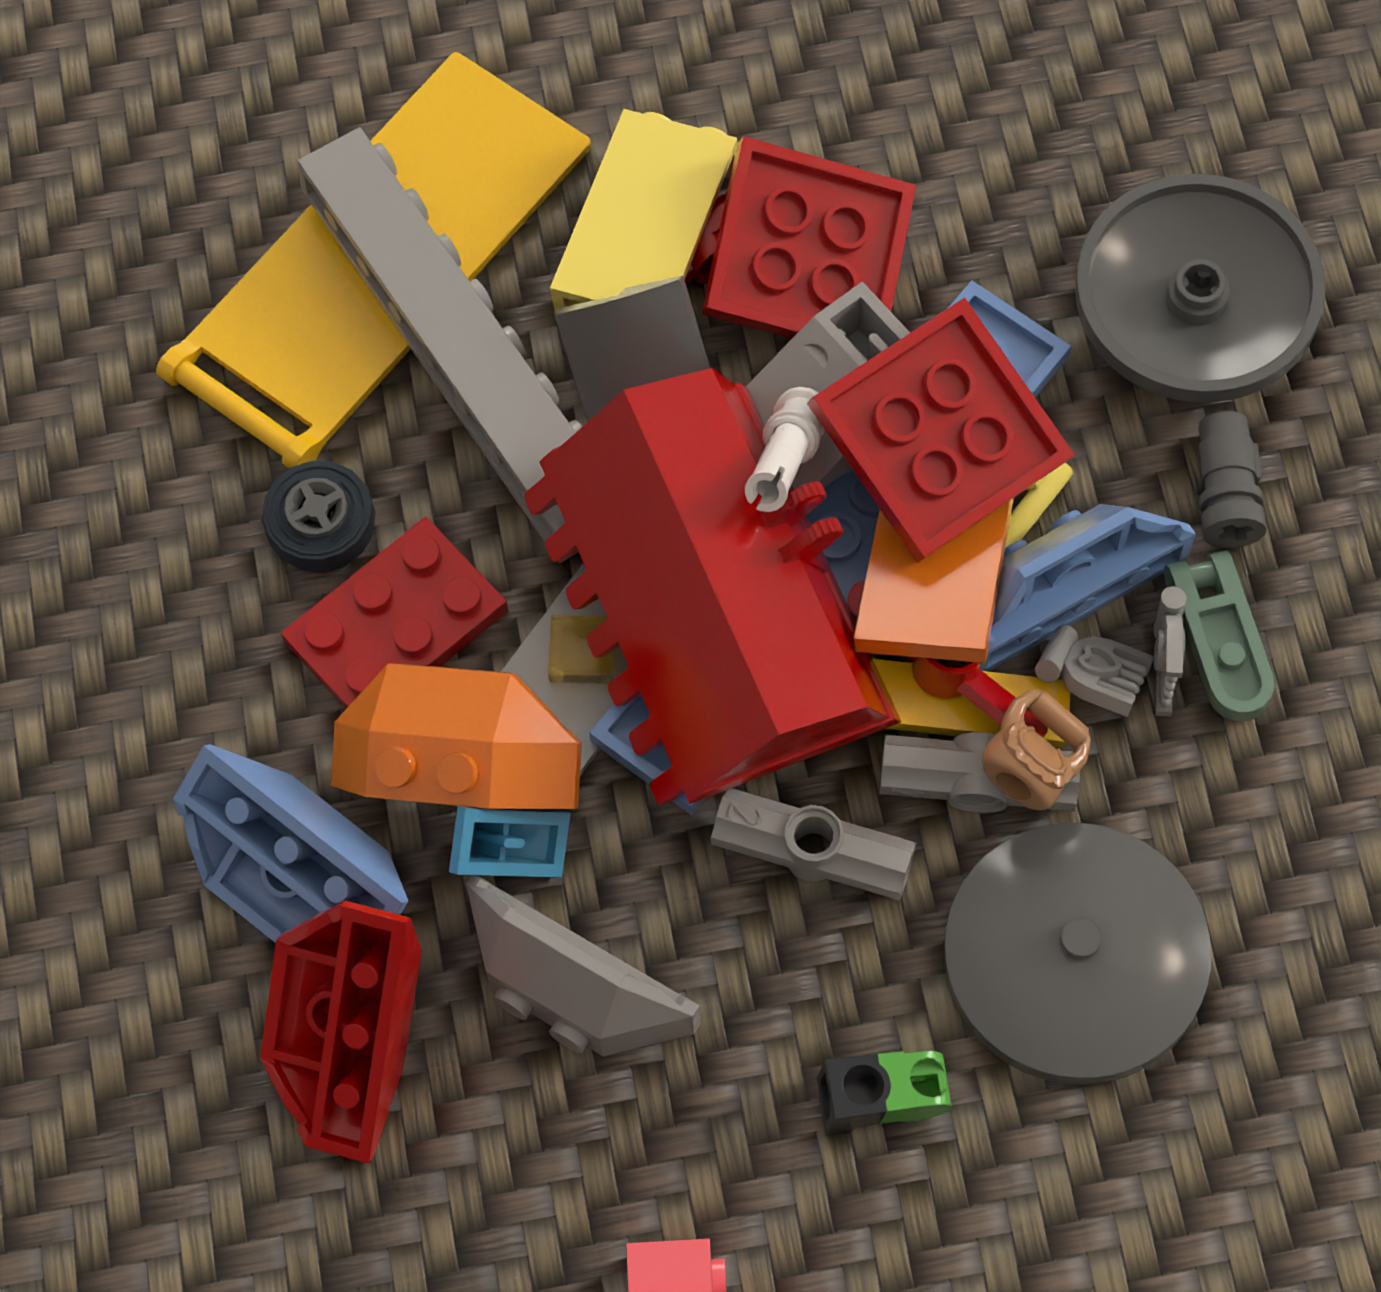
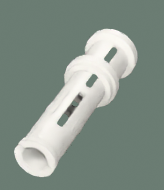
[745,387,825,512]

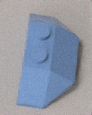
[979,504,1196,672]
[173,744,408,943]

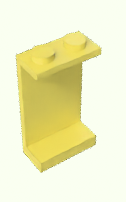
[550,109,738,314]

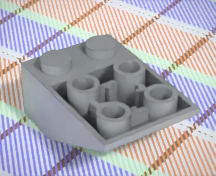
[746,281,910,489]

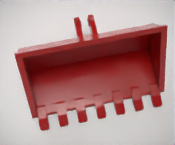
[524,368,902,805]

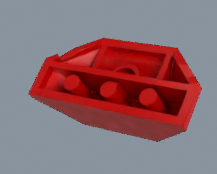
[260,900,422,1164]

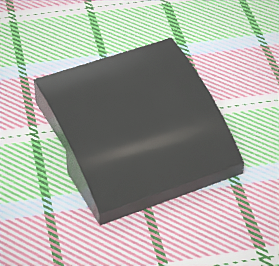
[555,276,710,422]

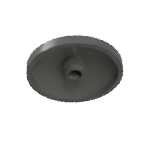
[1075,174,1325,402]
[944,823,1211,1085]

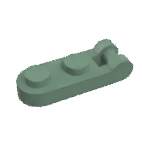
[1164,550,1275,722]

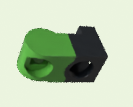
[816,1051,952,1136]

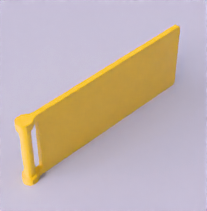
[156,52,591,469]

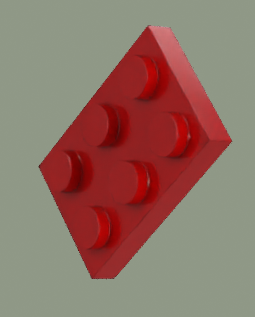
[281,516,509,709]

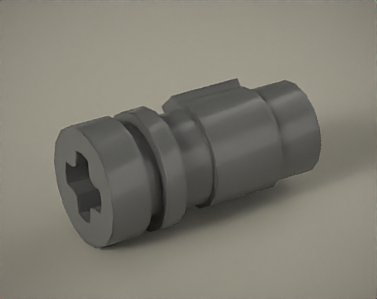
[1198,411,1267,548]

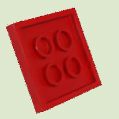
[702,136,916,338]
[807,297,1075,563]

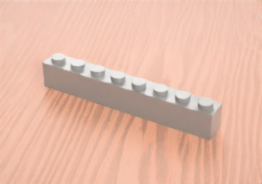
[298,127,582,564]

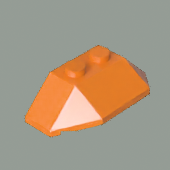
[331,663,582,809]

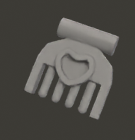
[1153,586,1187,717]
[1035,625,1154,717]

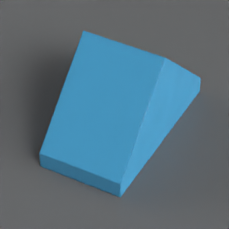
[449,806,571,877]

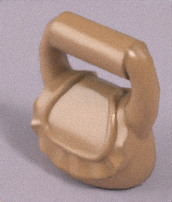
[982,690,1091,811]

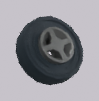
[262,461,376,572]

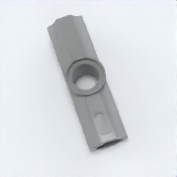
[880,732,1080,814]
[711,788,916,901]

